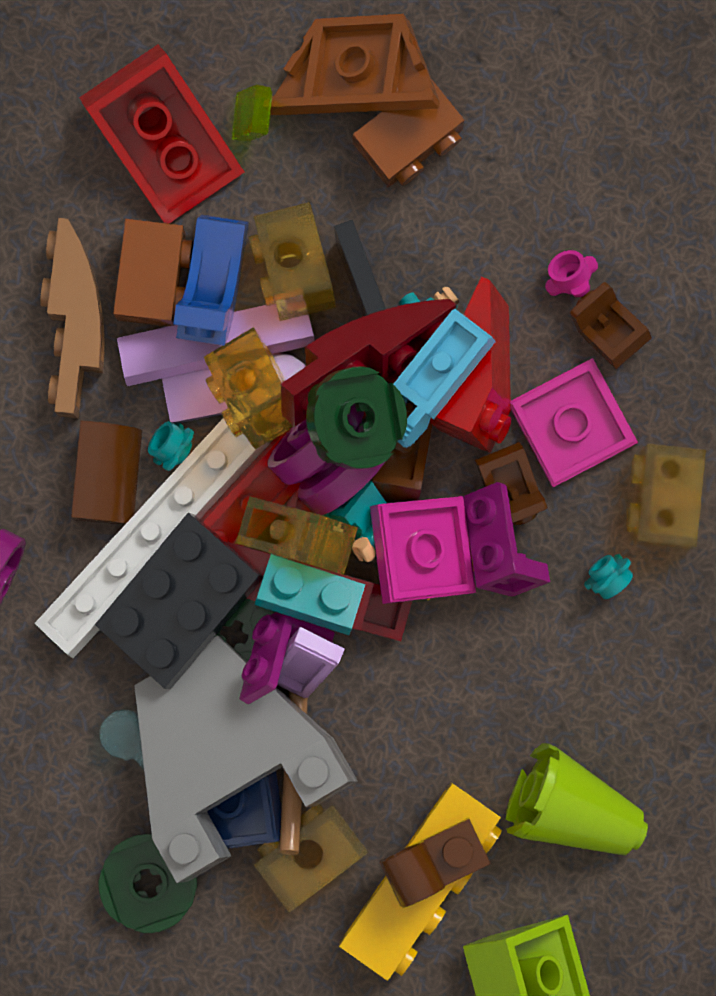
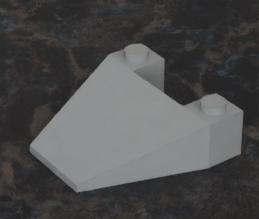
[134,636,358,883]

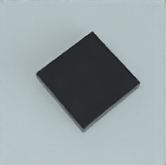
[334,219,386,317]

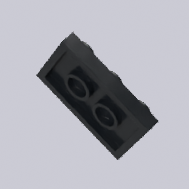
[95,512,264,689]

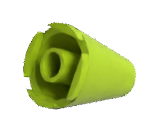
[506,743,648,855]

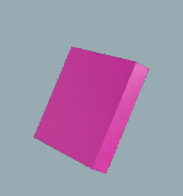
[510,358,638,488]
[370,496,476,604]

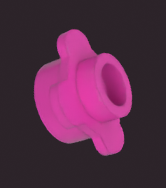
[545,250,598,297]

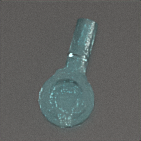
[99,709,144,770]

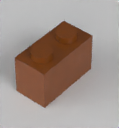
[353,80,465,188]
[113,219,193,327]

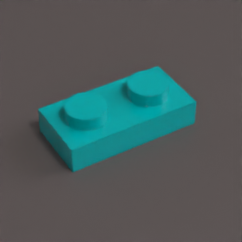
[254,554,365,635]

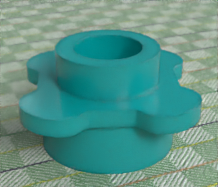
[148,421,194,471]
[584,554,633,599]

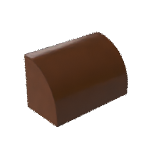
[71,420,142,525]

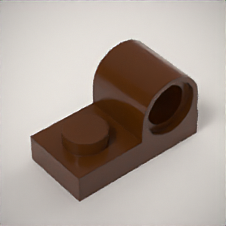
[373,403,432,503]
[379,818,491,908]

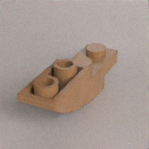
[40,218,105,419]

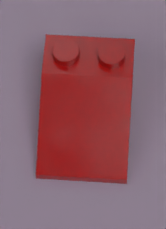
[79,44,245,224]
[430,276,511,453]

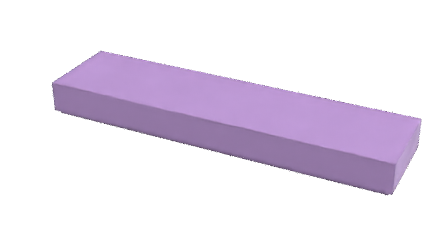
[117,296,315,386]

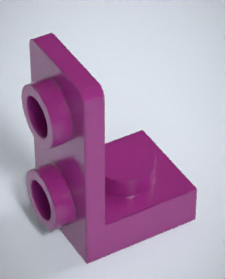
[463,482,550,597]
[239,612,335,705]

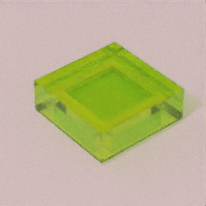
[232,84,272,142]

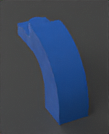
[173,215,249,346]

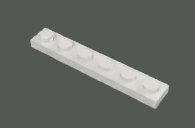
[35,409,270,658]

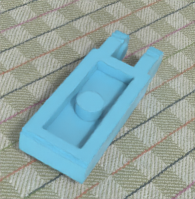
[394,309,496,448]

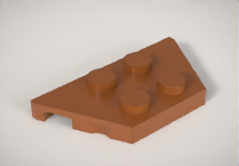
[262,14,440,115]

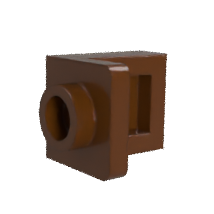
[570,282,652,369]
[475,442,548,525]

